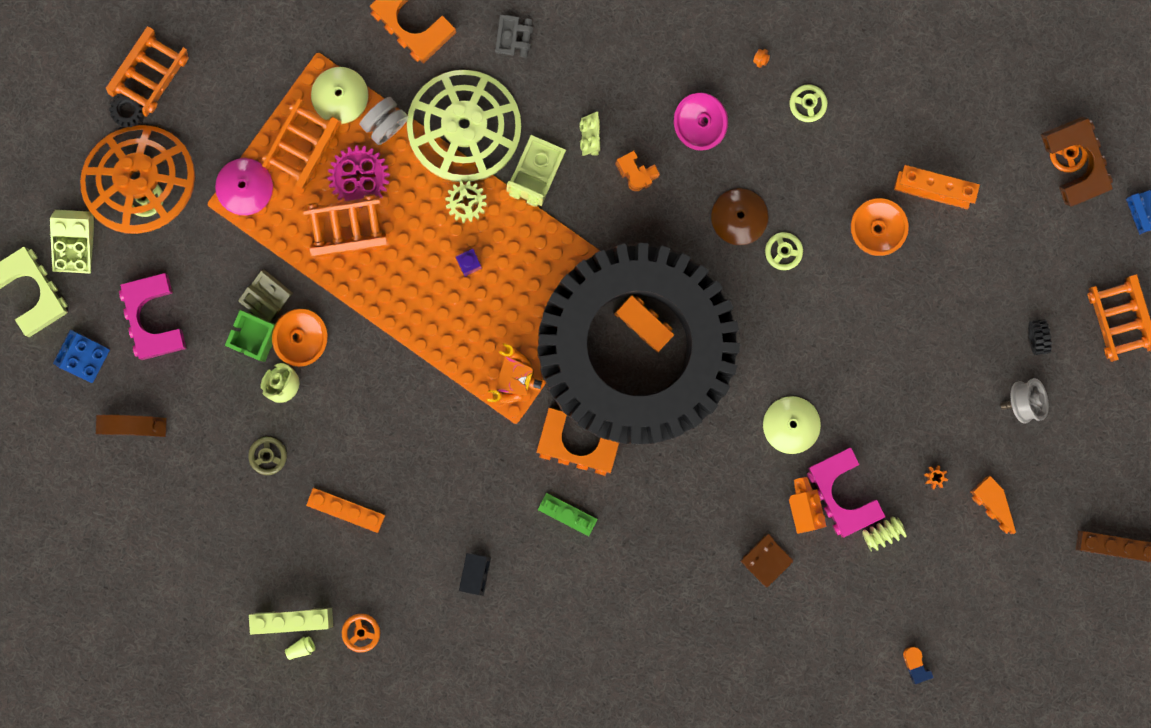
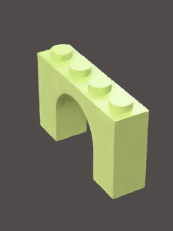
[0,247,68,337]
[249,608,333,635]

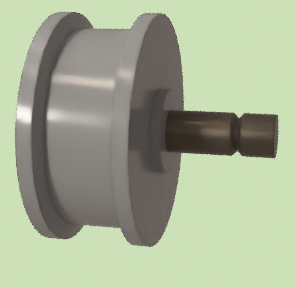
[1000,378,1049,423]

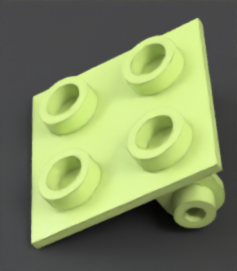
[580,112,600,156]

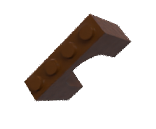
[1040,116,1113,207]

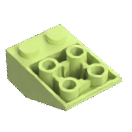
[50,210,94,273]

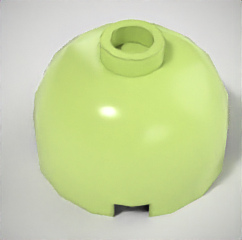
[260,363,300,403]

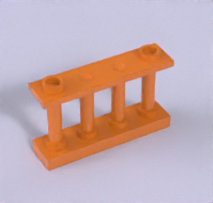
[106,26,189,117]
[262,98,341,189]
[894,165,980,209]
[303,194,388,256]
[1087,274,1151,362]

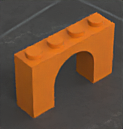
[370,0,456,64]
[536,408,619,476]

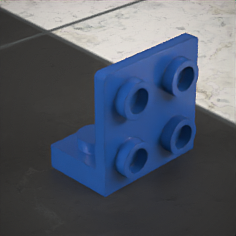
[1126,190,1151,235]
[53,329,110,383]

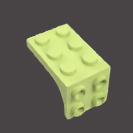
[507,135,566,207]

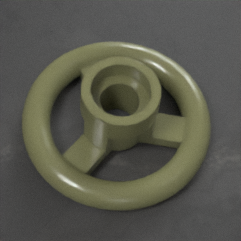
[248,437,287,475]

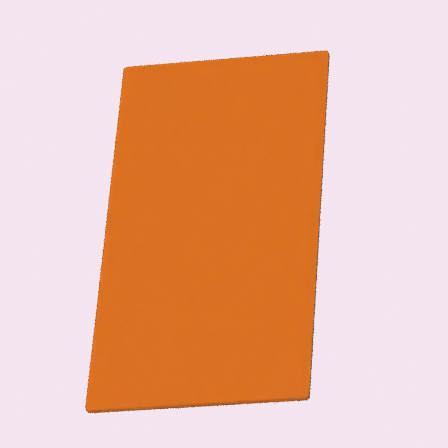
[208,53,600,424]

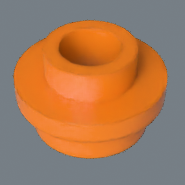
[753,49,770,68]

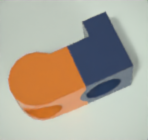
[903,646,934,684]

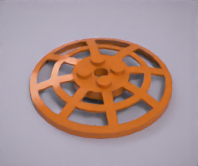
[80,125,195,234]

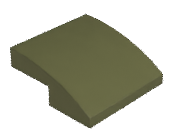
[238,269,293,322]

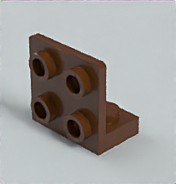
[739,534,793,588]

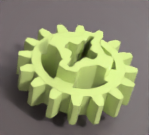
[445,181,487,223]

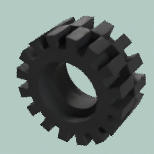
[109,93,144,128]
[1028,319,1052,355]

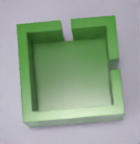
[225,310,275,362]

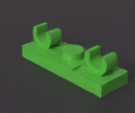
[538,493,598,536]

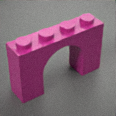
[119,273,187,360]
[807,448,885,538]

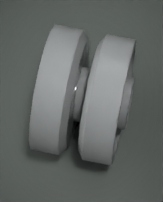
[360,97,409,145]

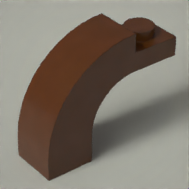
[96,415,167,437]

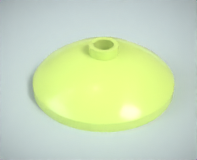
[311,67,369,124]
[763,396,821,454]

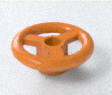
[1050,145,1088,172]
[342,614,380,652]

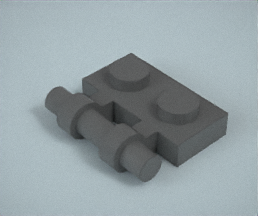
[495,14,533,58]

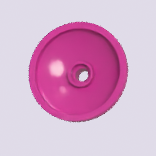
[674,93,728,150]
[215,158,273,216]

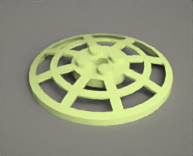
[407,70,521,182]

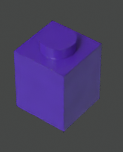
[456,249,482,277]

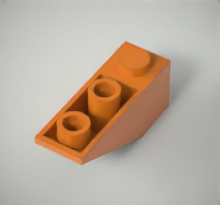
[971,476,1016,534]

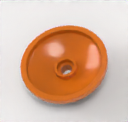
[851,198,908,256]
[272,309,327,367]

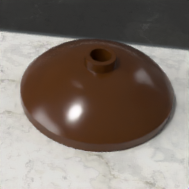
[711,188,768,245]

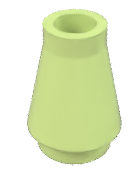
[285,637,315,660]

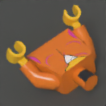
[487,343,543,403]

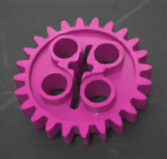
[327,145,390,208]

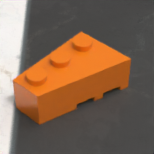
[614,296,674,352]

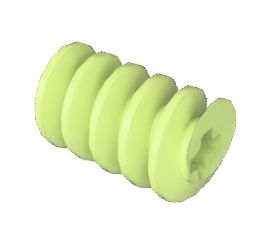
[862,517,907,552]

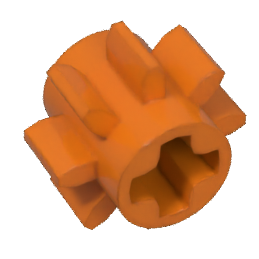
[924,466,948,489]

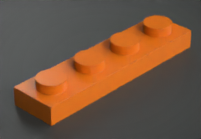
[306,488,385,533]

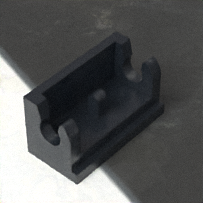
[459,553,491,596]

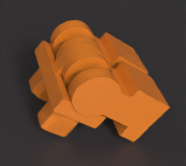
[615,151,660,191]

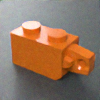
[789,477,827,534]

